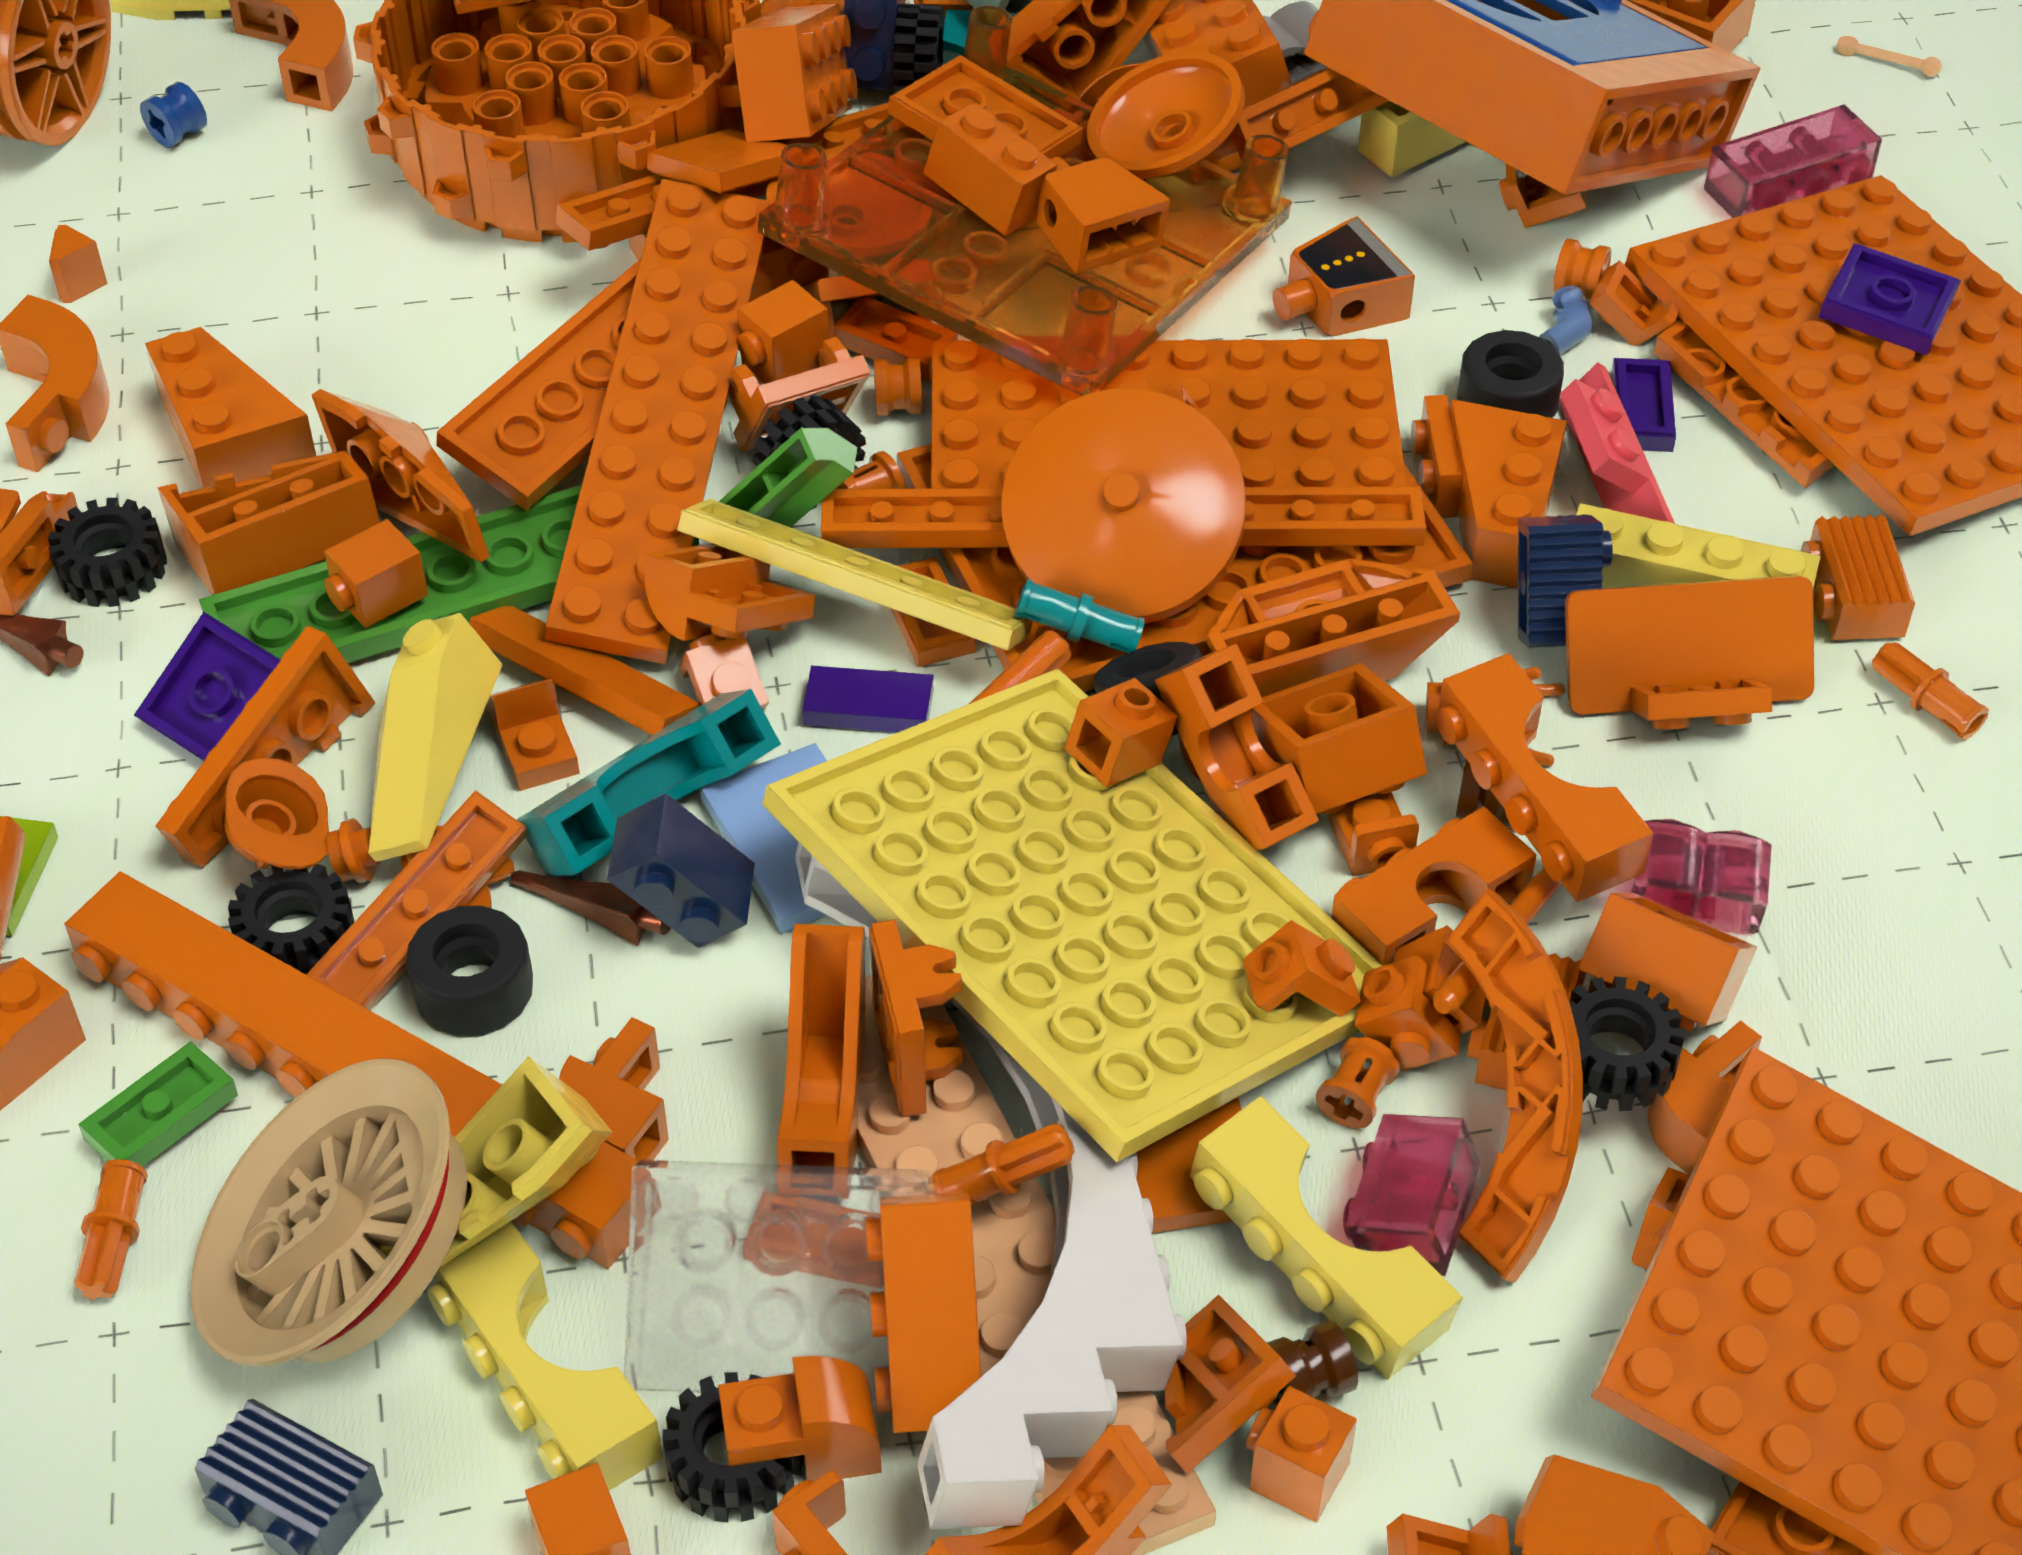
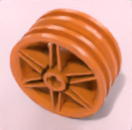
[0,0,111,146]

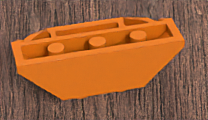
[1206,558,1460,697]

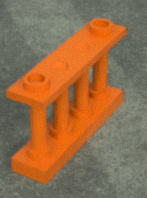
[1185,67,1390,189]

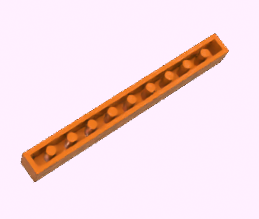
[64,871,659,1269]

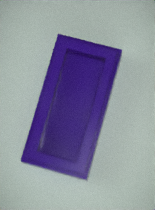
[1611,358,1676,452]
[802,665,934,733]

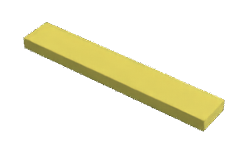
[677,499,1033,651]

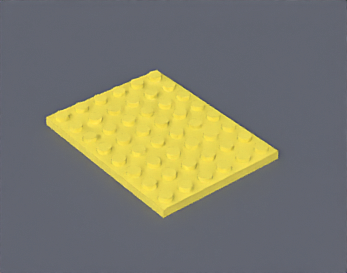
[762,668,1383,1162]

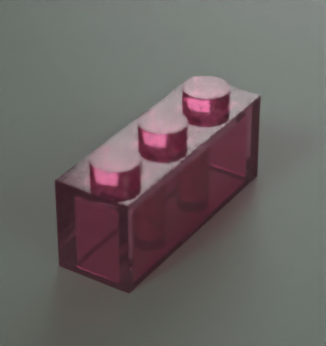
[1704,104,1882,218]

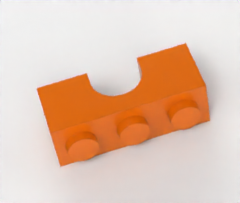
[1154,643,1319,850]
[1331,806,1537,965]

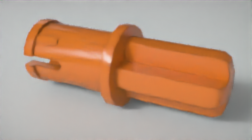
[1871,642,1989,740]
[933,1124,1075,1205]
[74,1159,148,1300]

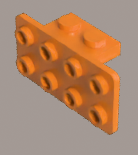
[1565,575,1814,729]

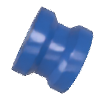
[140,81,207,148]

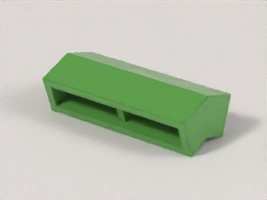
[718,428,858,528]

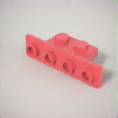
[1559,362,1675,524]

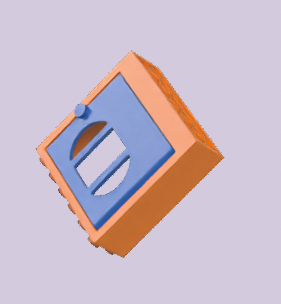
[1304,0,1761,195]

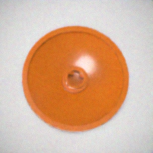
[1001,388,1246,624]

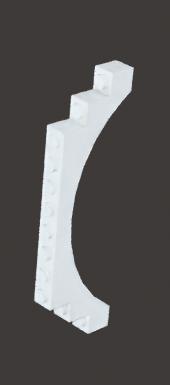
[795,842,1187,1529]

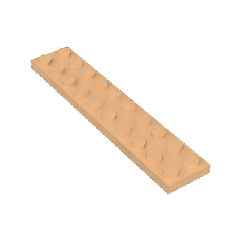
[857,975,1216,1555]

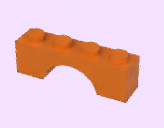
[1435,653,1654,903]

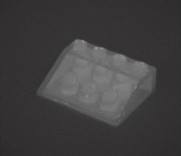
[624,1160,929,1399]

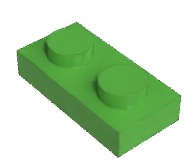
[78,1041,238,1167]

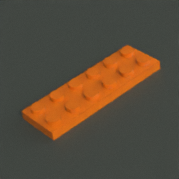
[436,258,752,511]

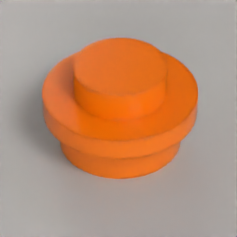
[326,818,381,883]

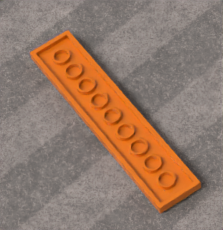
[544,179,772,665]

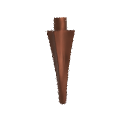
[0,614,84,677]
[510,870,671,946]

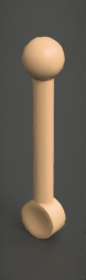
[1836,36,1942,77]

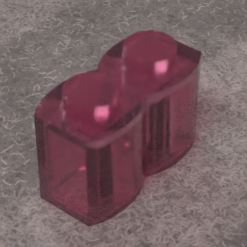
[1628,819,1772,934]

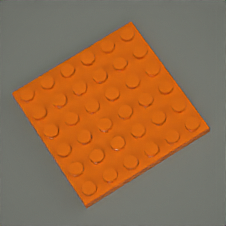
[1590,1047,2022,1555]

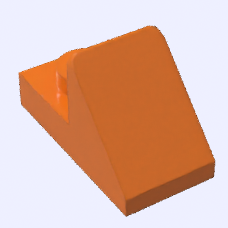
[486,679,580,791]

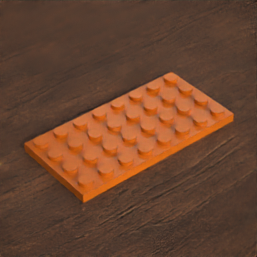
[931,338,1407,488]

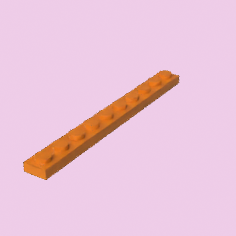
[821,486,1426,548]

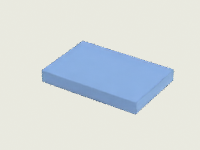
[700,743,828,934]

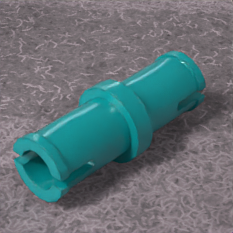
[1014,579,1145,653]

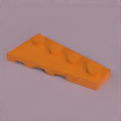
[1654,319,1835,489]
[155,625,376,868]

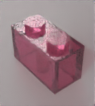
[1343,1114,1481,1276]

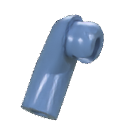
[1539,285,1592,355]

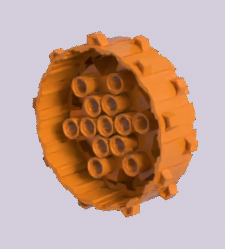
[353,0,761,243]

